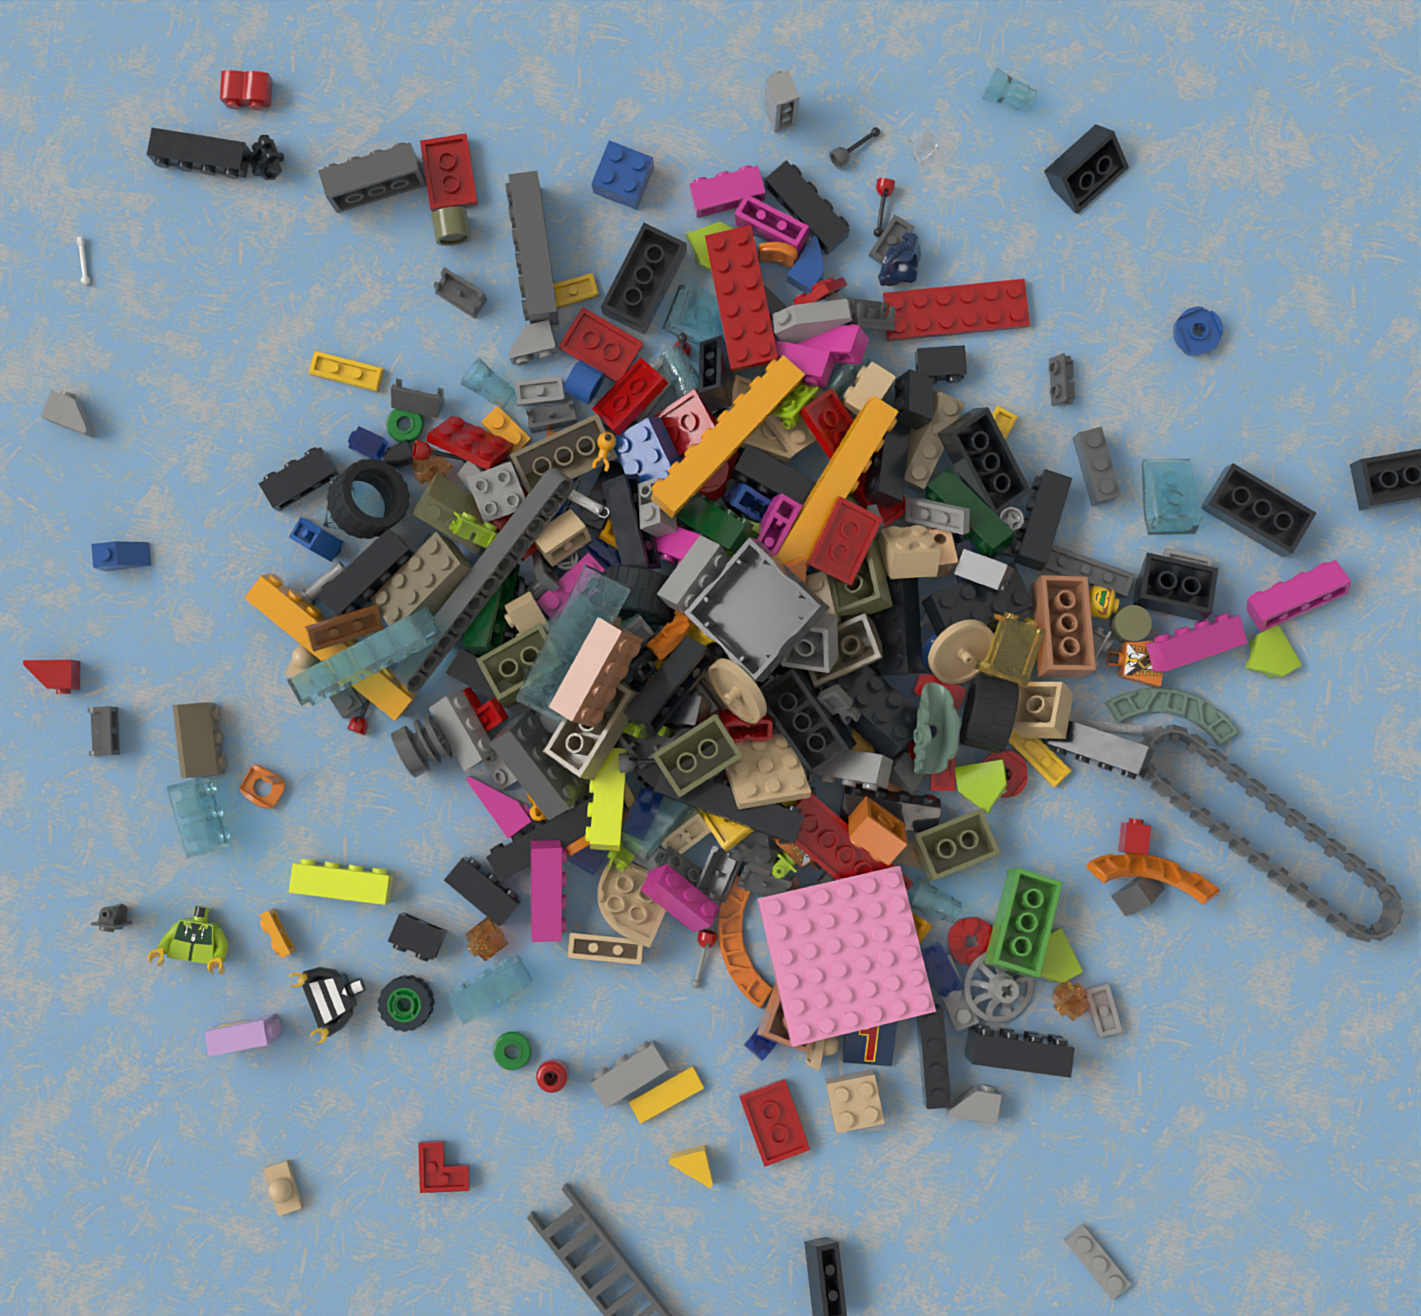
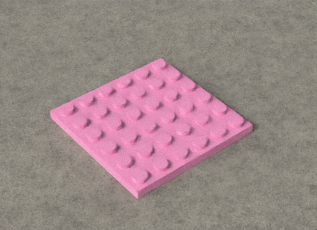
[757,866,936,1047]

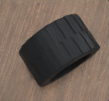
[327,458,410,539]
[599,565,673,625]
[960,674,1019,754]

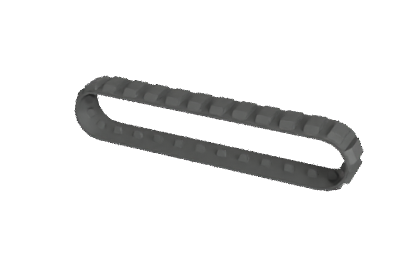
[1138,724,1403,942]

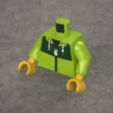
[148,905,229,975]

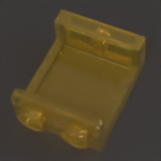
[974,612,1046,686]

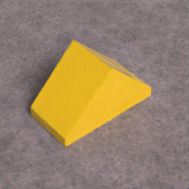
[668,1145,713,1189]

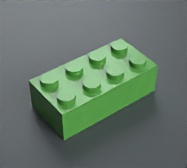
[984,867,1063,978]

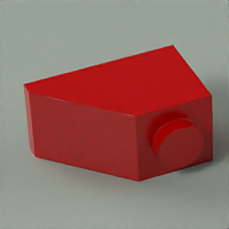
[23,660,80,694]

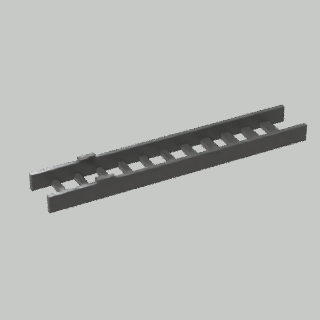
[527,1183,672,1316]

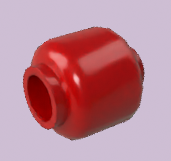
[536,1058,569,1093]

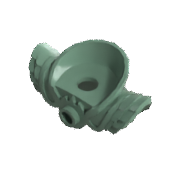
[914,683,962,775]

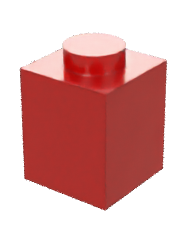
[1118,818,1151,855]

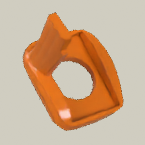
[758,242,798,268]
[239,764,286,809]

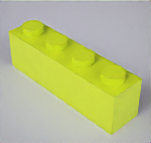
[585,748,627,851]
[288,858,394,905]

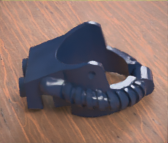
[878,232,921,286]

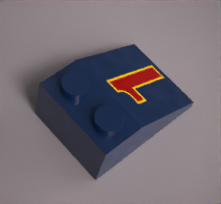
[843,1021,897,1066]

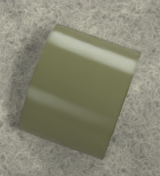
[431,207,471,246]
[1109,605,1152,643]

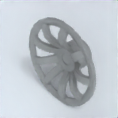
[963,952,1033,1022]

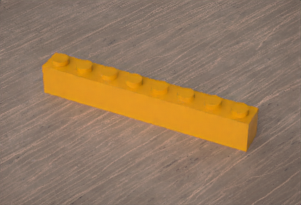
[650,355,805,518]
[776,395,898,571]
[245,573,419,721]

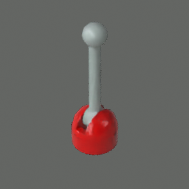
[691,929,718,988]

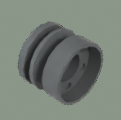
[391,714,452,778]

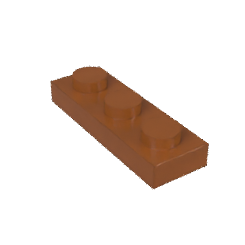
[305,604,384,652]

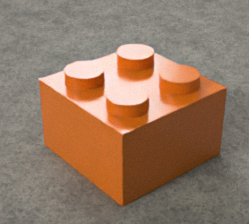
[848,796,907,866]

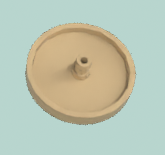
[928,620,996,684]
[708,658,767,723]

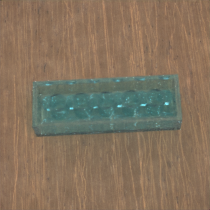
[516,564,631,723]
[287,607,441,706]

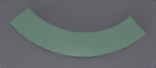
[1105,688,1240,745]

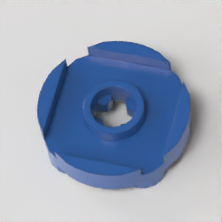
[1173,306,1223,356]

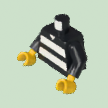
[288,967,366,1045]

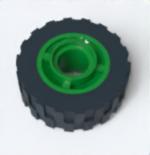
[377,975,435,1032]

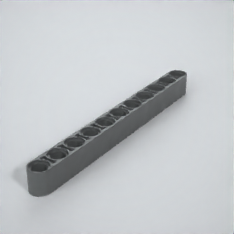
[394,468,574,692]

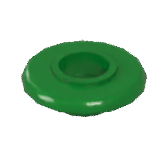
[386,409,424,442]
[493,1031,532,1070]

